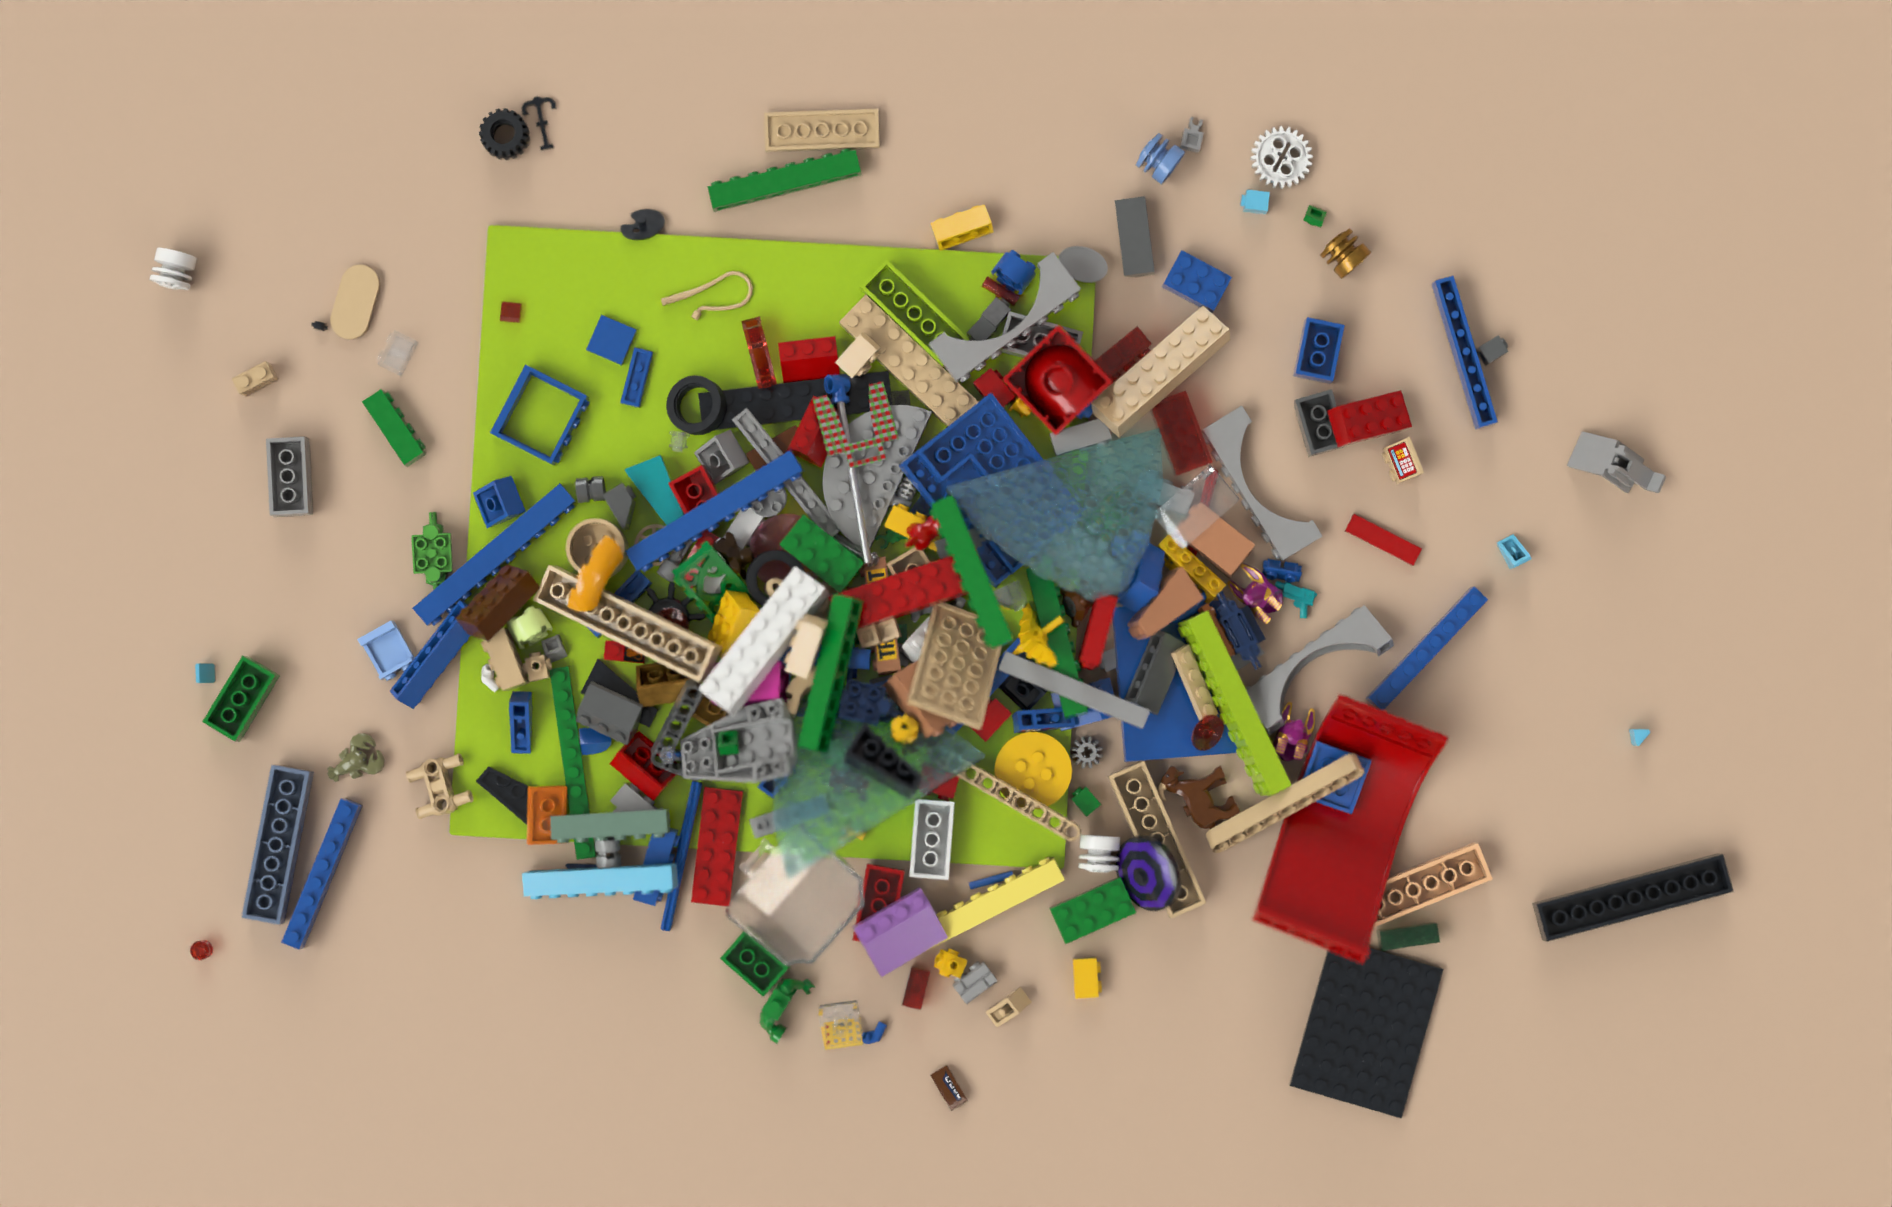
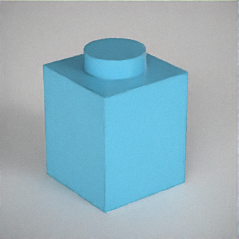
[1240,190,1270,214]

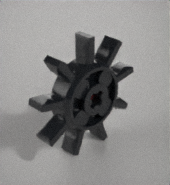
[646,582,706,631]

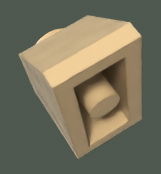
[985,987,1032,1027]

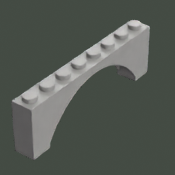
[929,252,1081,383]
[1201,406,1322,561]
[1245,605,1394,736]

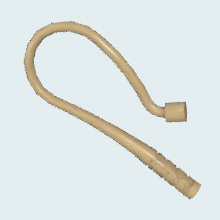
[661,271,753,321]

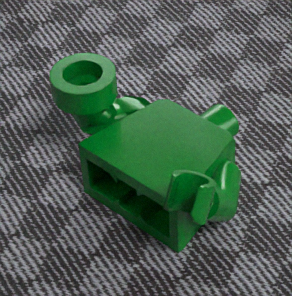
[760,977,815,1044]

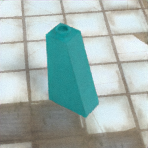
[625,455,685,525]

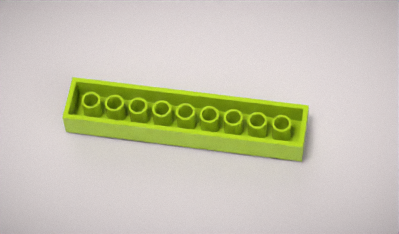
[1177,610,1292,796]

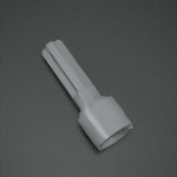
[657,540,693,582]

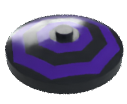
[1116,835,1181,911]

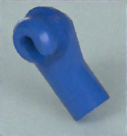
[862,1021,887,1044]

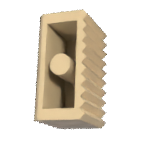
[232,361,278,397]

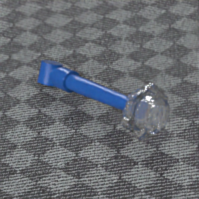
[660,746,682,764]

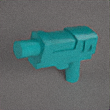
[1275,580,1317,619]

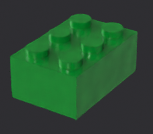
[720,928,790,997]

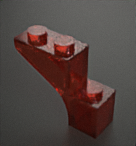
[741,316,777,389]

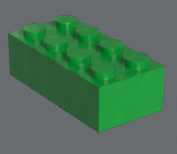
[779,514,864,593]
[202,655,280,742]
[1049,877,1136,944]

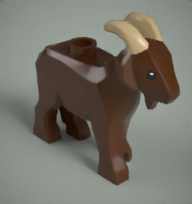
[1157,766,1241,829]

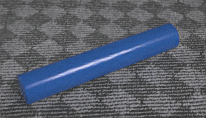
[969,871,1013,890]

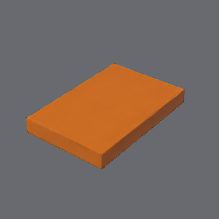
[527,785,567,845]

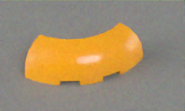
[568,535,624,612]

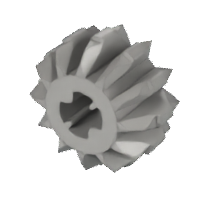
[1071,736,1103,768]

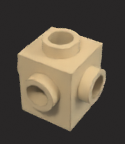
[523,652,552,682]

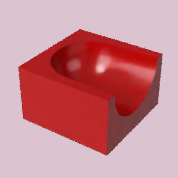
[1002,325,1114,436]

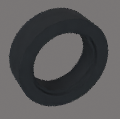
[666,375,727,435]
[746,550,805,606]

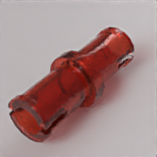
[981,276,1020,306]

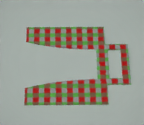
[812,381,899,469]

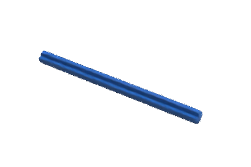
[661,781,702,931]

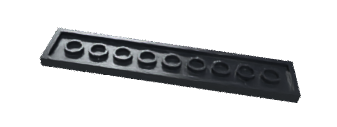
[698,371,892,431]

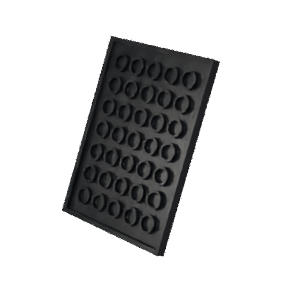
[1289,947,1443,1119]

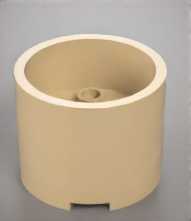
[566,518,629,578]

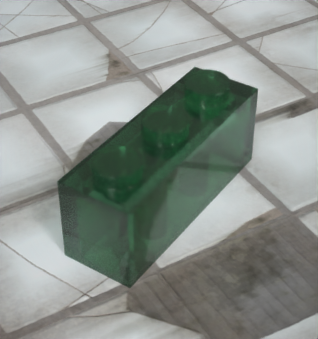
[1376,922,1440,951]

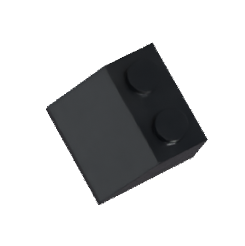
[998,657,1048,710]

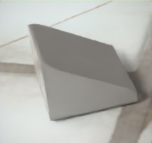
[541,634,567,663]

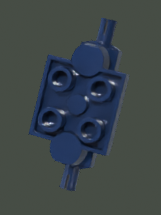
[1216,591,1266,670]
[837,679,905,726]

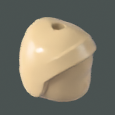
[764,578,783,598]

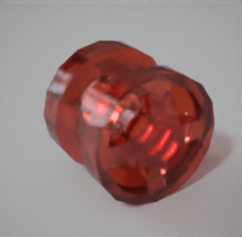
[190,940,213,960]

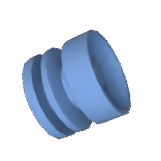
[1136,133,1185,185]

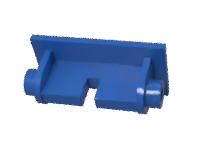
[1262,559,1302,583]

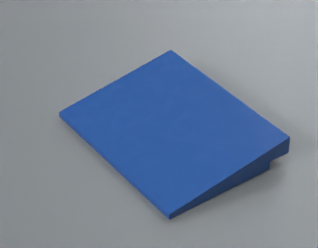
[898,393,1085,587]
[1112,600,1237,762]

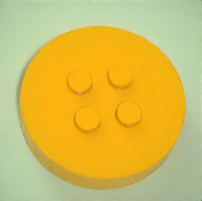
[994,732,1072,809]

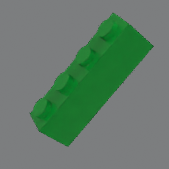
[362,389,426,467]

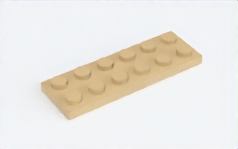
[764,109,880,152]

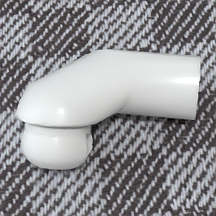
[481,664,499,693]

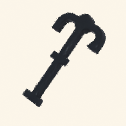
[522,96,556,151]

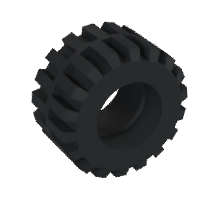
[479,108,530,160]

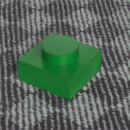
[1303,205,1327,228]

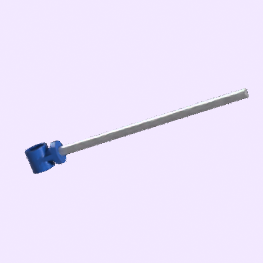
[824,374,872,564]

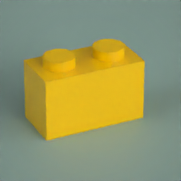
[1072,957,1102,999]

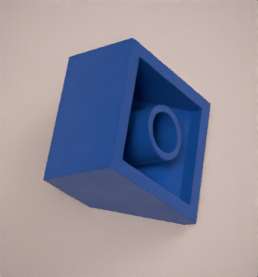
[473,476,526,528]

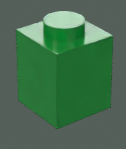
[1071,786,1101,817]

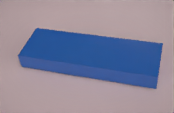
[620,347,653,408]

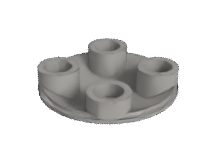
[751,488,787,517]

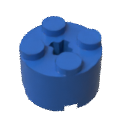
[991,250,1036,294]

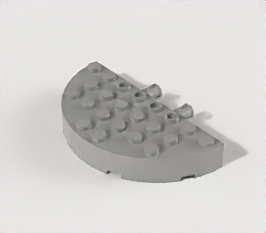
[823,405,932,549]

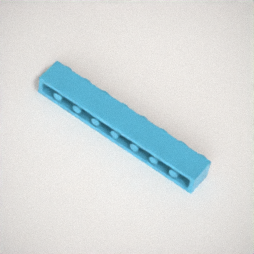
[522,863,678,899]

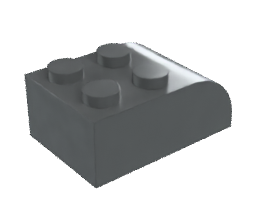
[1294,389,1347,457]

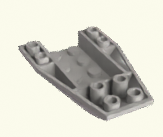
[680,698,797,783]

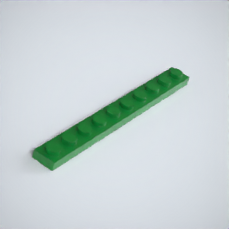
[549,666,596,860]

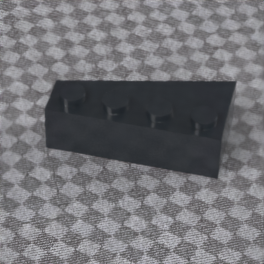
[844,723,923,800]

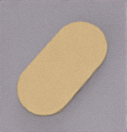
[330,265,380,340]

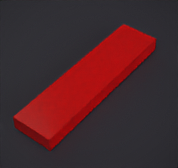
[1345,514,1422,566]

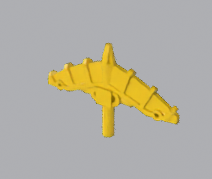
[1012,603,1064,667]

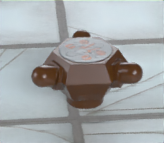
[1059,587,1093,628]

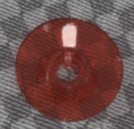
[1191,715,1224,751]

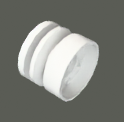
[149,248,197,290]
[1079,835,1120,873]

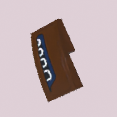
[930,1065,968,1111]

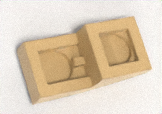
[856,618,902,649]

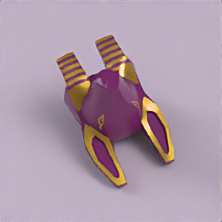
[1227,563,1283,624]
[1273,702,1315,762]

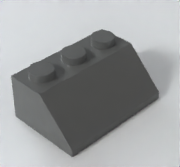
[576,681,643,745]

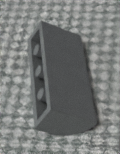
[1115,196,1155,277]
[1124,631,1186,715]

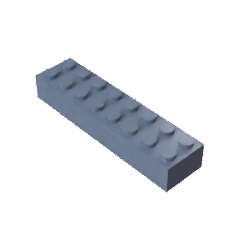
[241,765,314,925]

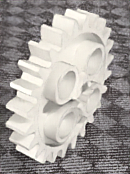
[1250,126,1313,189]

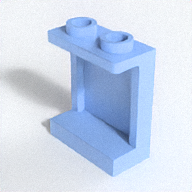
[357,620,415,681]

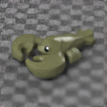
[327,733,385,782]

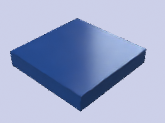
[586,315,637,365]

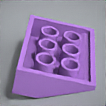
[852,887,948,977]

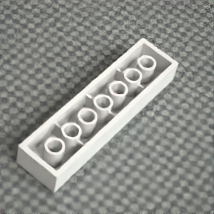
[699,566,830,717]

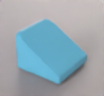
[195,664,215,683]

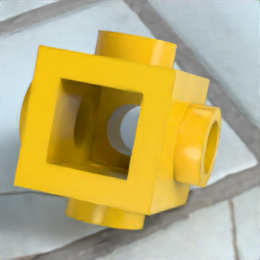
[890,714,919,747]
[933,948,968,978]

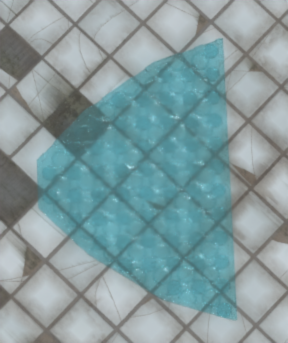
[946,428,1163,600]
[773,685,985,880]

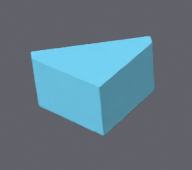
[1497,534,1532,569]

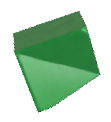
[718,730,739,756]

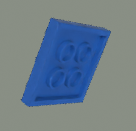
[1302,740,1372,814]

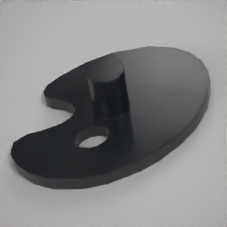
[620,209,665,240]

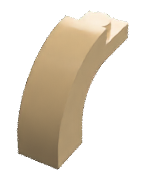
[786,666,817,720]

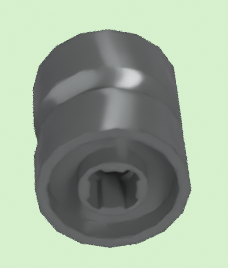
[575,476,606,503]

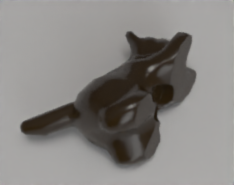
[713,532,754,580]

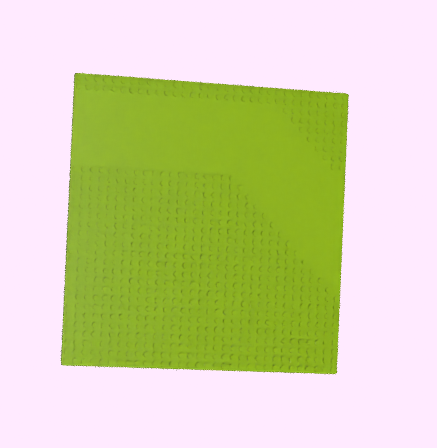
[449,225,1096,869]

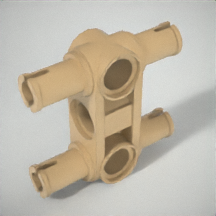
[406,754,474,820]

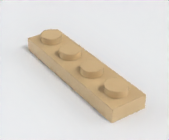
[1171,645,1218,723]

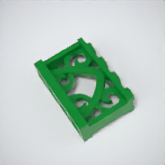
[672,540,754,624]

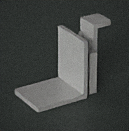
[1567,432,1666,493]

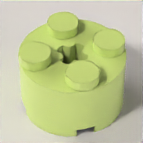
[507,606,553,649]

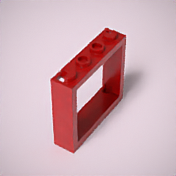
[1078,593,1117,670]

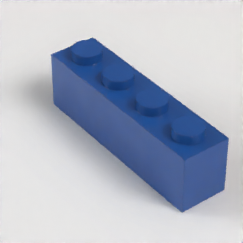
[633,828,680,906]

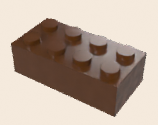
[455,564,540,642]

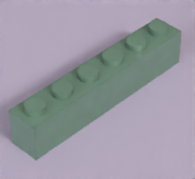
[550,810,670,843]

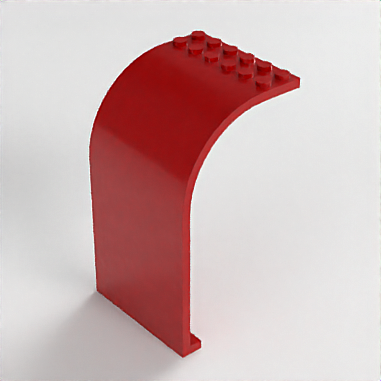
[1252,694,1449,964]

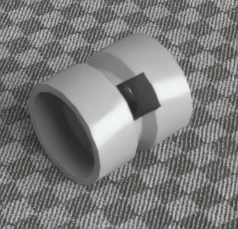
[595,837,622,868]

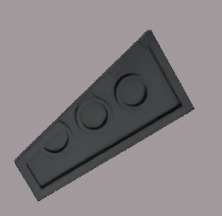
[581,659,658,728]
[476,766,528,825]

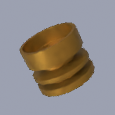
[1320,228,1372,279]

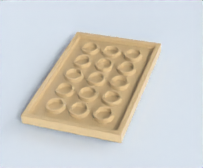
[907,602,1002,730]

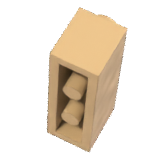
[784,613,828,679]

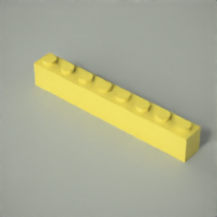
[928,857,1065,950]

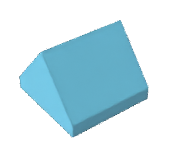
[1629,729,1651,746]

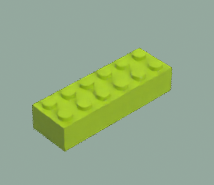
[860,259,969,368]

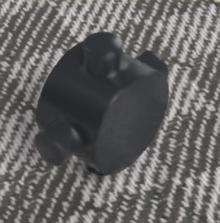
[311,321,328,331]

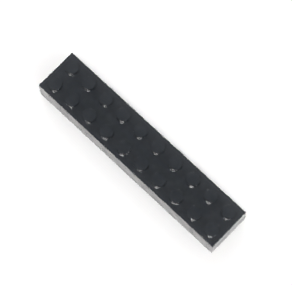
[1532,853,1734,942]

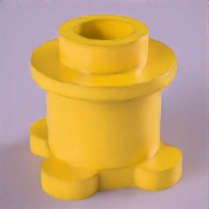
[1008,396,1031,418]

